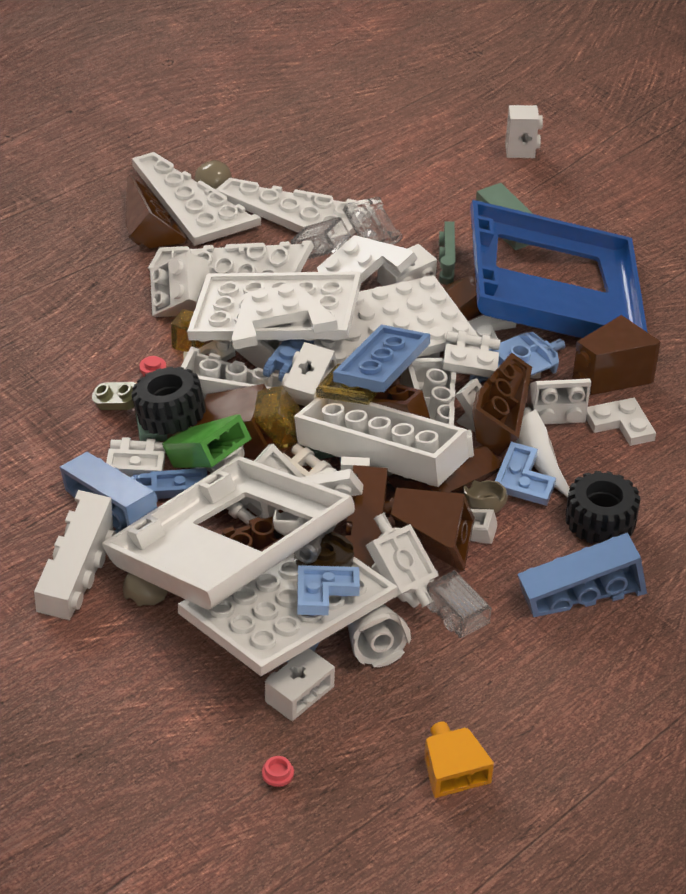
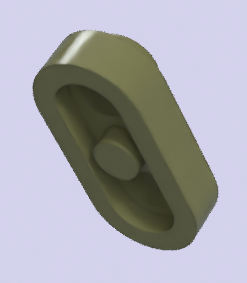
[92,382,136,410]

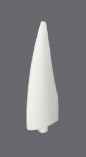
[515,407,570,497]

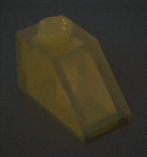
[171,309,205,352]

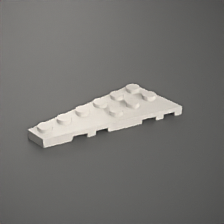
[132,152,261,246]
[216,178,378,249]
[148,240,314,274]

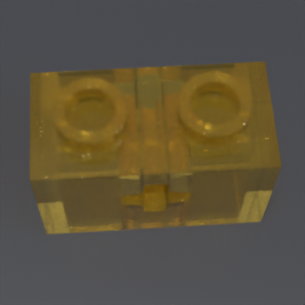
[253,386,302,449]

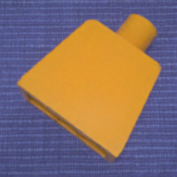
[424,722,494,798]

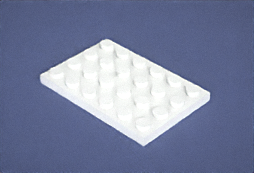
[187,271,362,342]
[314,275,478,377]
[178,553,398,676]

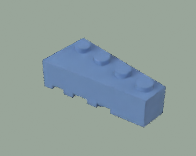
[60,452,158,533]
[517,533,647,617]

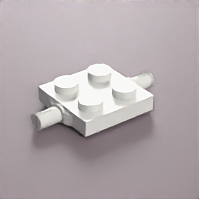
[366,513,439,608]

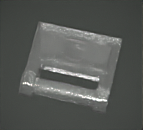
[343,197,403,244]

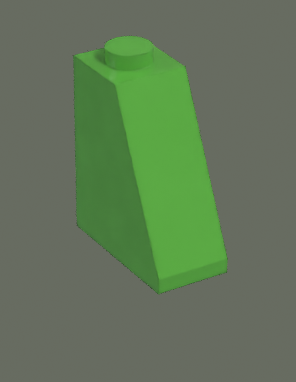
[162,414,251,468]

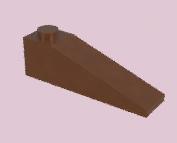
[125,175,187,248]
[387,446,502,494]

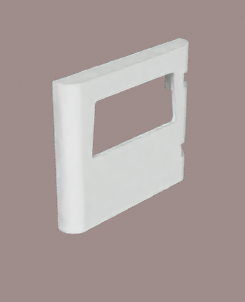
[102,456,355,609]

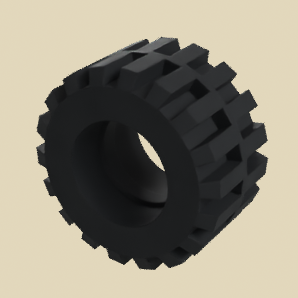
[131,367,206,435]
[565,471,640,544]

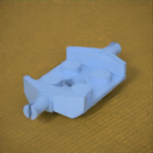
[470,332,565,383]

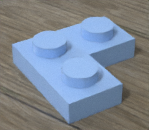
[495,442,556,506]
[297,565,360,616]

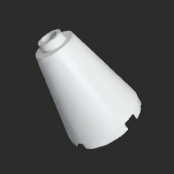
[348,604,411,667]

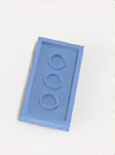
[333,324,430,392]

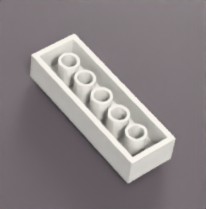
[294,389,469,487]

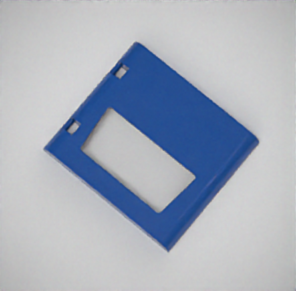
[470,200,647,338]

